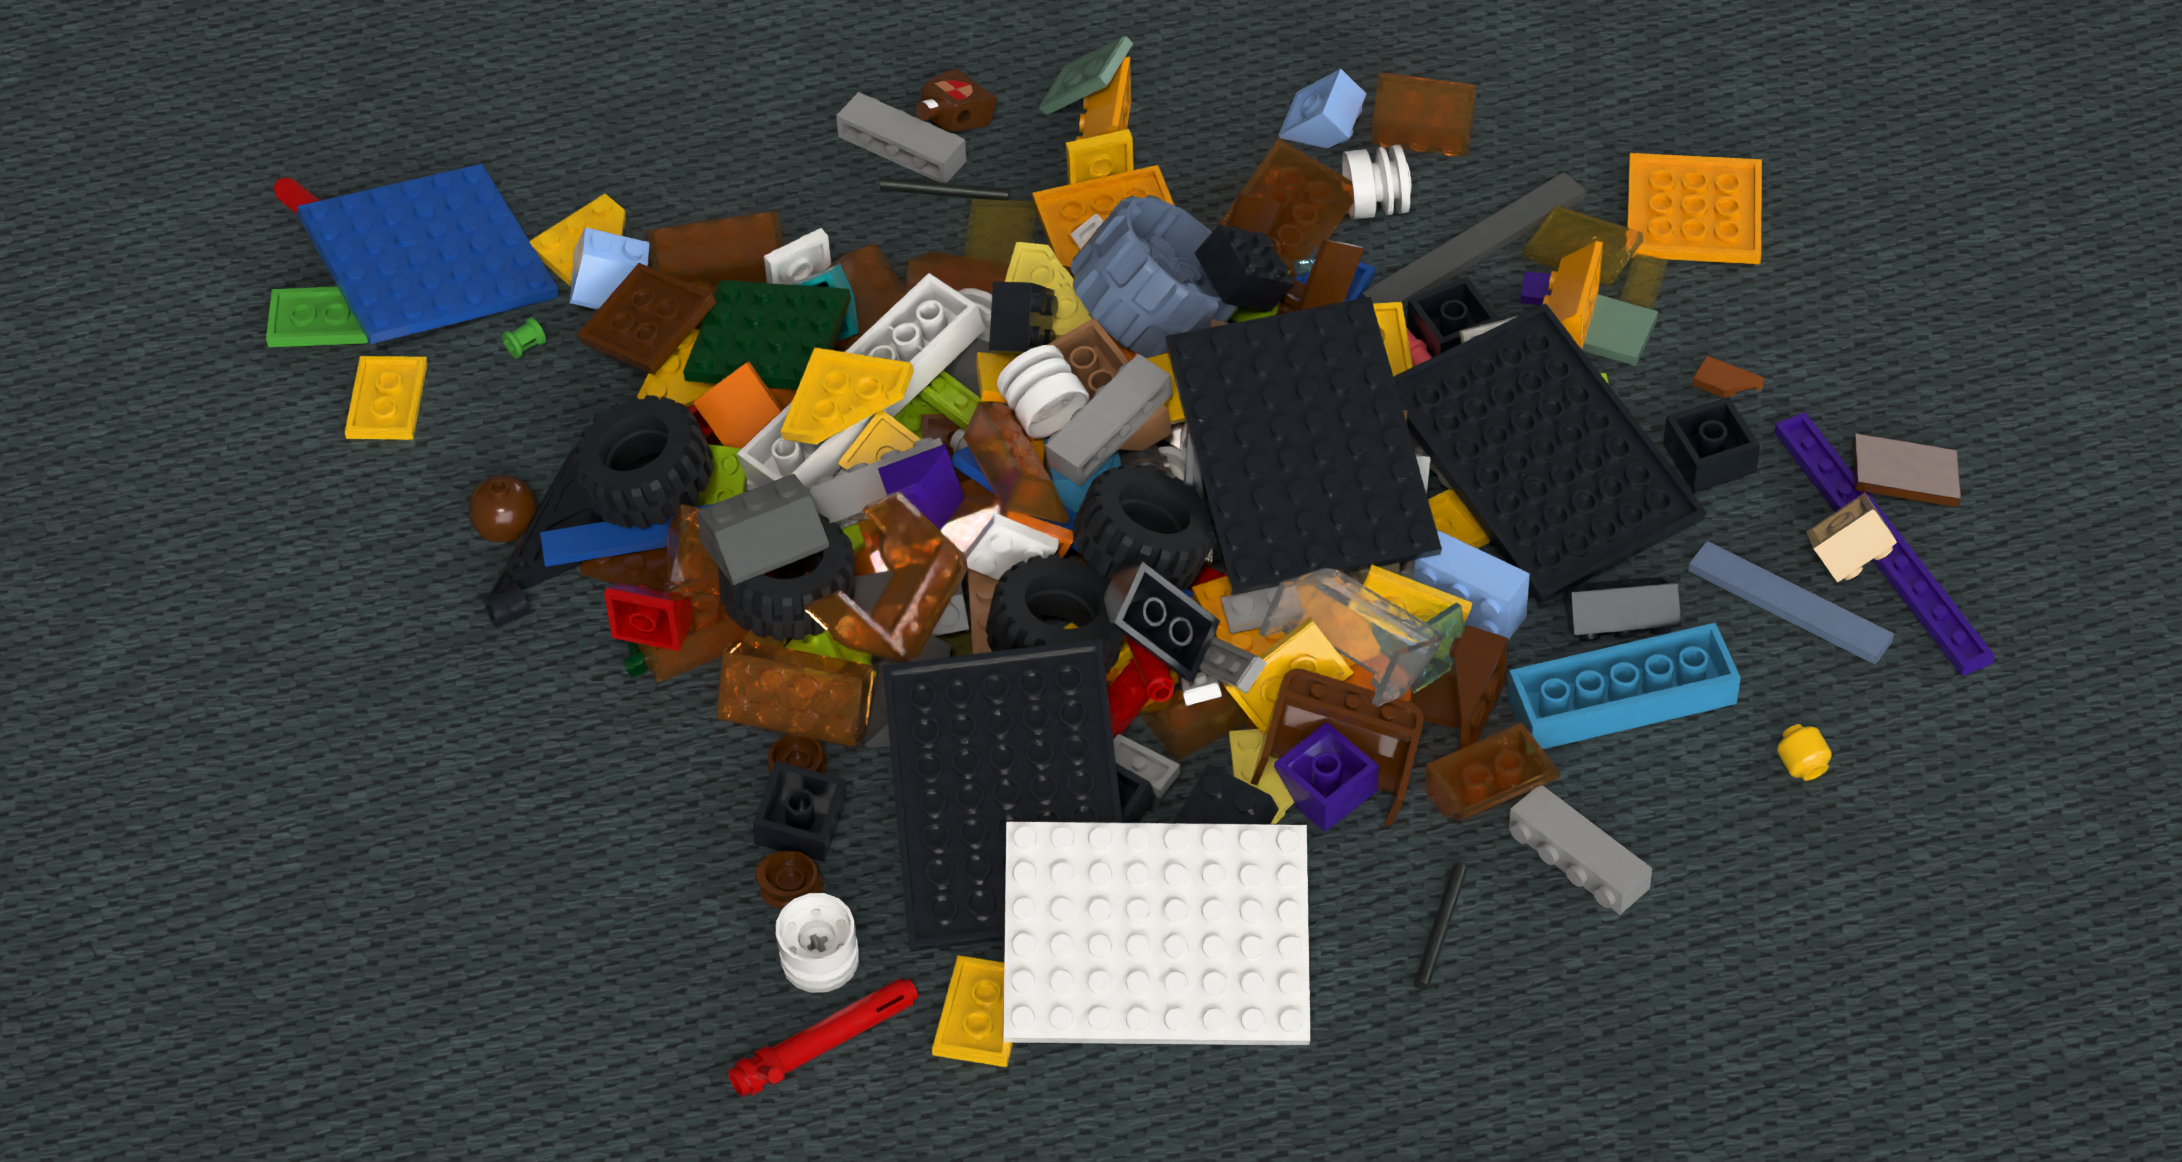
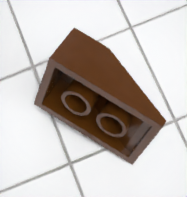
[1449,625,1508,763]

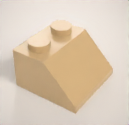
[1806,493,1897,582]

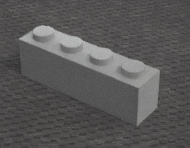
[836,92,967,183]
[1045,354,1173,487]
[808,437,943,529]
[1509,784,1652,915]

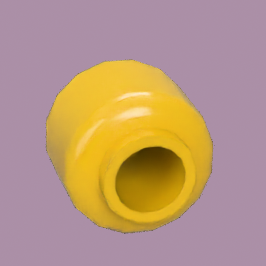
[1777,724,1832,781]

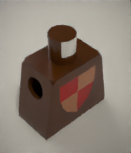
[916,68,997,132]

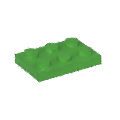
[266,287,369,347]

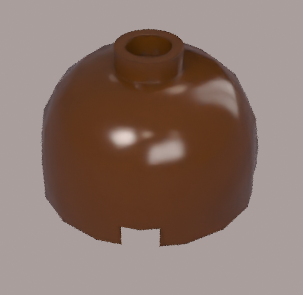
[469,474,538,543]

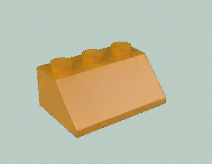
[1076,57,1131,140]
[1543,241,1603,349]

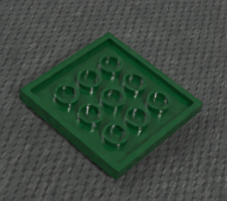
[683,280,851,390]

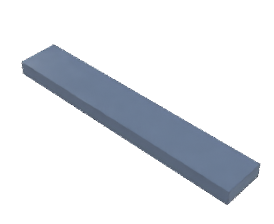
[1688,541,1894,665]

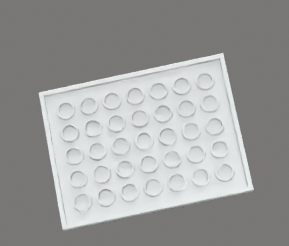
[1004,822,1310,1045]

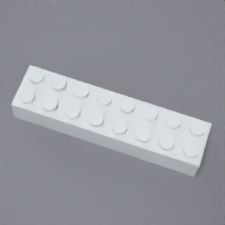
[737,273,985,493]

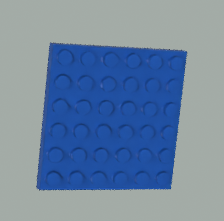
[298,164,558,344]

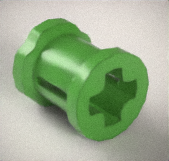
[501,317,546,359]

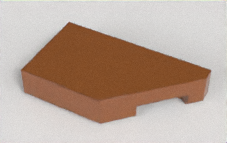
[1692,356,1765,398]

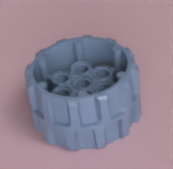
[1070,195,1238,358]

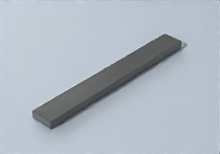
[1362,172,1586,307]

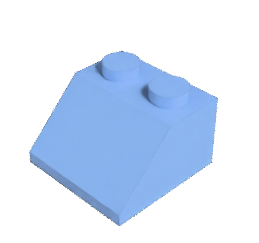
[1278,69,1366,148]
[570,227,649,310]

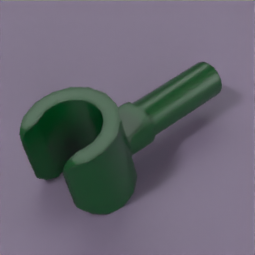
[623,641,648,678]

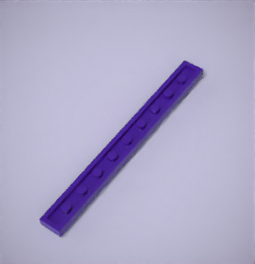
[1774,412,1994,676]

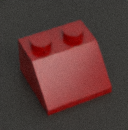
[604,583,693,652]

